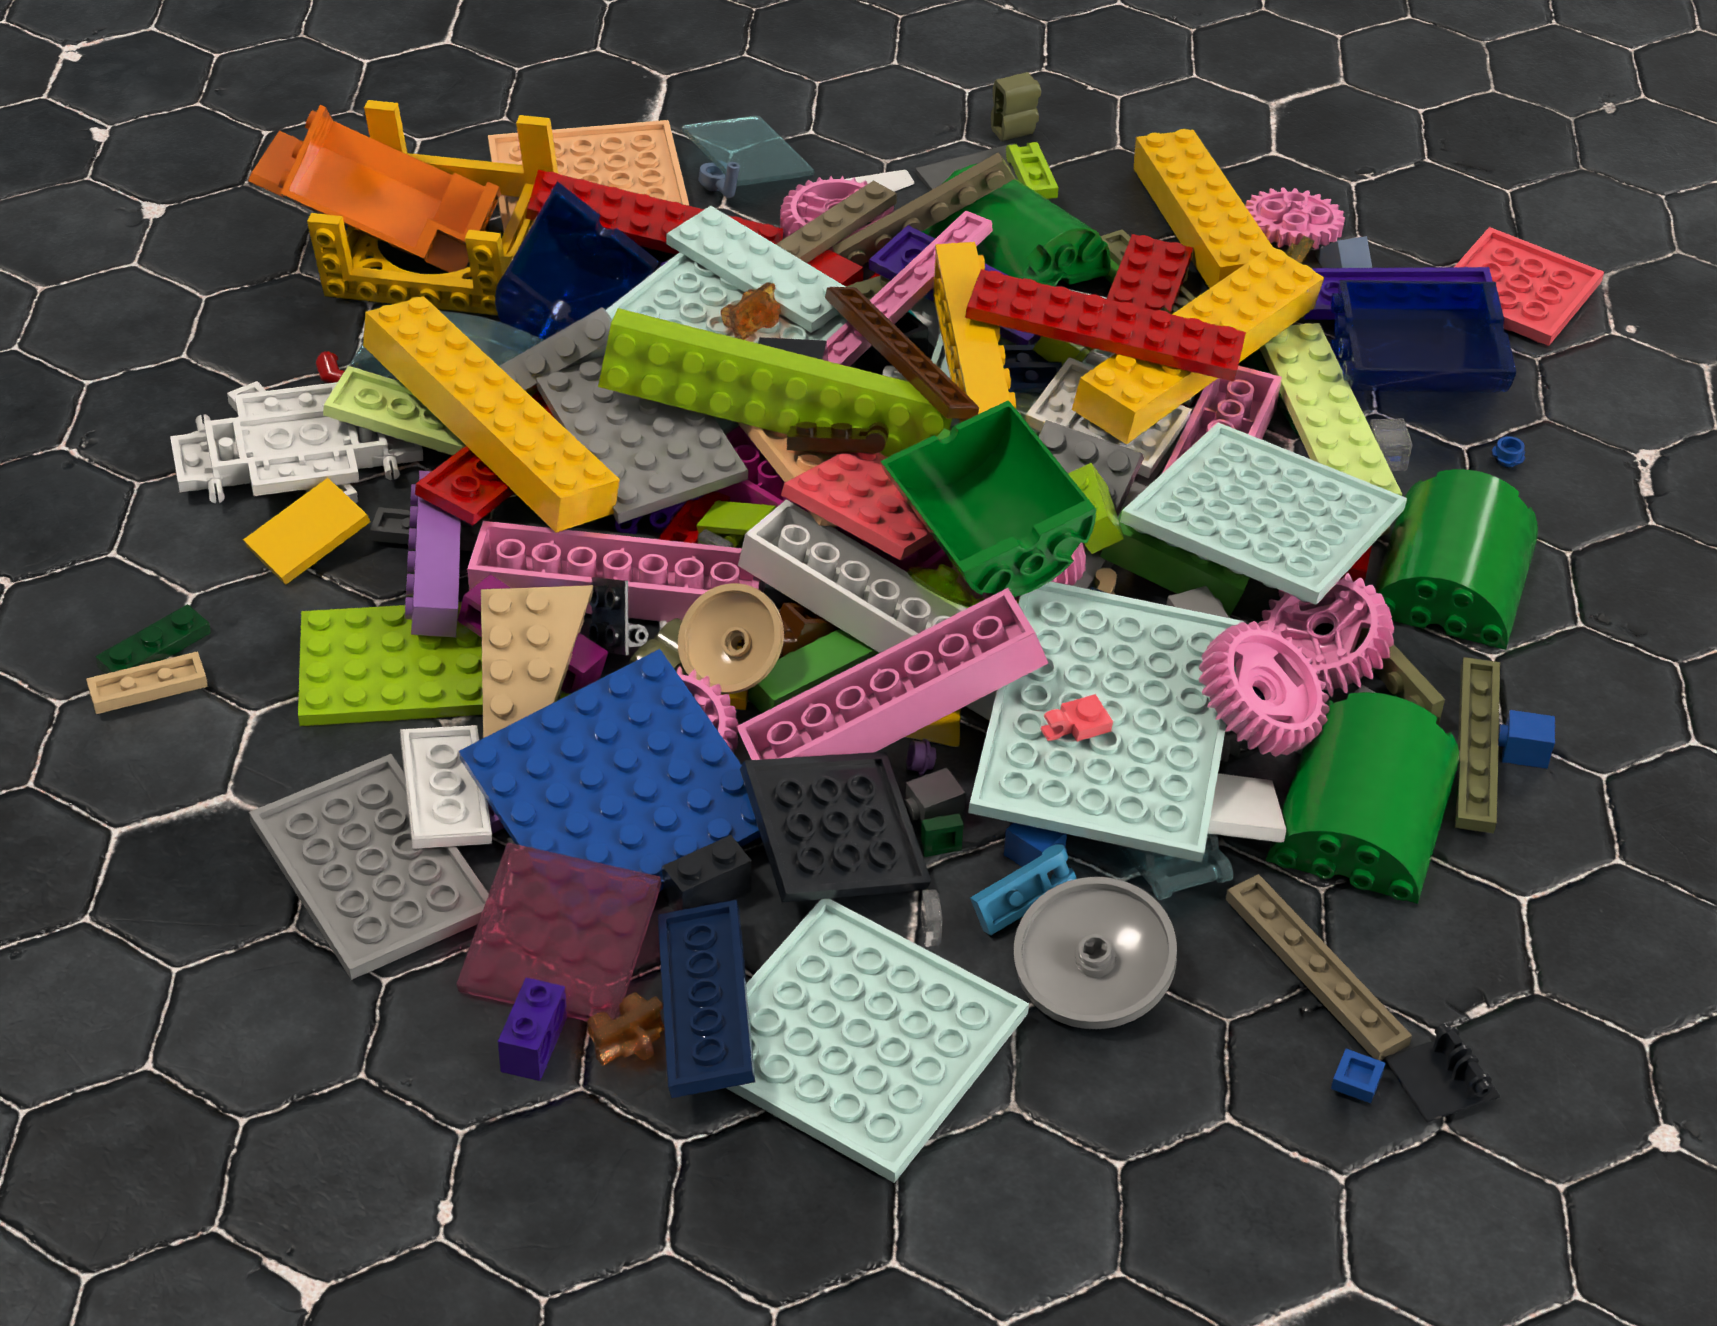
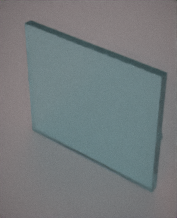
[682,116,815,186]

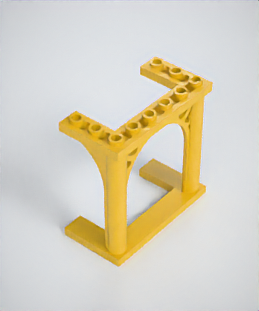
[307,100,558,317]

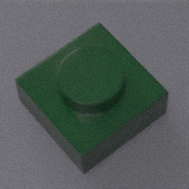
[920,813,964,857]

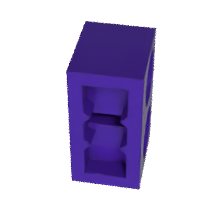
[498,977,567,1081]

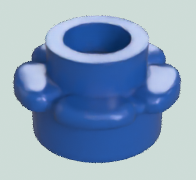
[1492,436,1525,467]

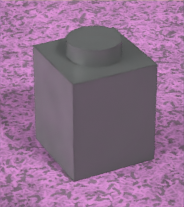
[903,768,966,830]

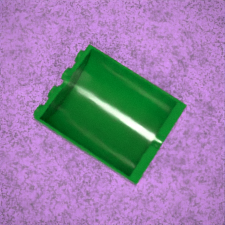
[921,164,1111,287]
[881,400,1096,597]
[1374,469,1538,650]
[1266,692,1460,904]

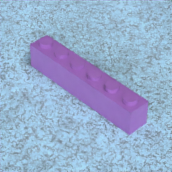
[404,470,461,637]

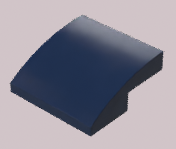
[1003,345,1062,393]

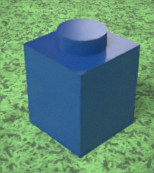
[1498,710,1555,769]
[1004,823,1067,867]

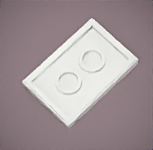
[1208,774,1286,842]

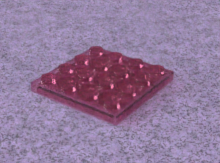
[456,843,662,1028]

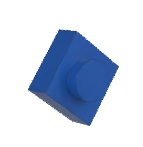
[1331,1049,1385,1103]

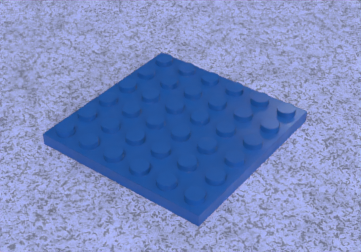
[459,649,761,936]

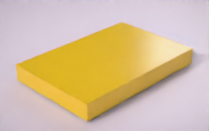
[243,478,371,585]

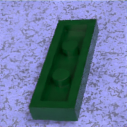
[95,604,211,674]

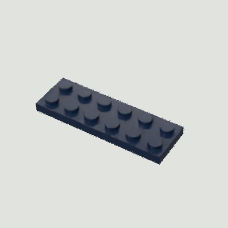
[658,900,755,1098]

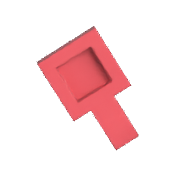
[1040,694,1113,742]

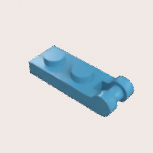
[970,844,1077,935]

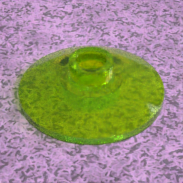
[907,564,974,607]

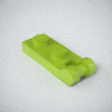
[1006,142,1059,199]

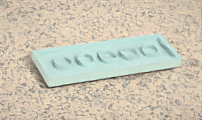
[666,206,846,333]

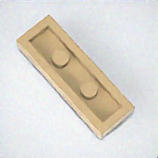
[86,651,208,714]

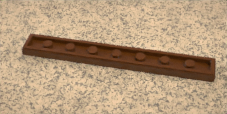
[825,287,979,419]

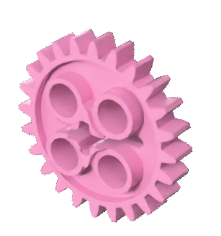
[1246,188,1345,250]

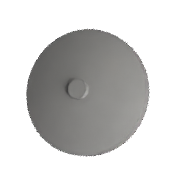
[1014,877,1177,1029]

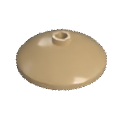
[678,583,784,694]

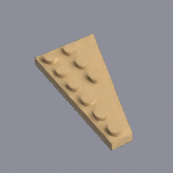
[481,585,594,738]

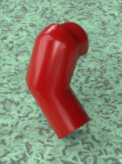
[316,351,344,383]

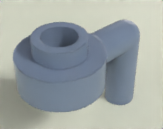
[698,162,740,198]

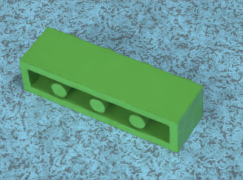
[1100,507,1250,617]
[748,629,879,713]

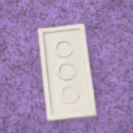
[400,725,492,849]

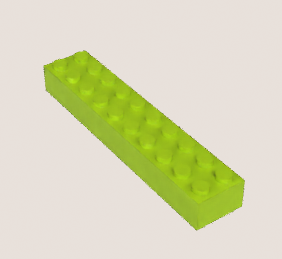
[598,308,952,457]

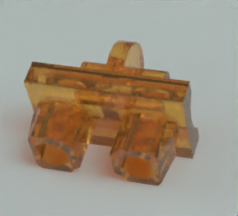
[721,282,781,340]
[587,992,664,1066]

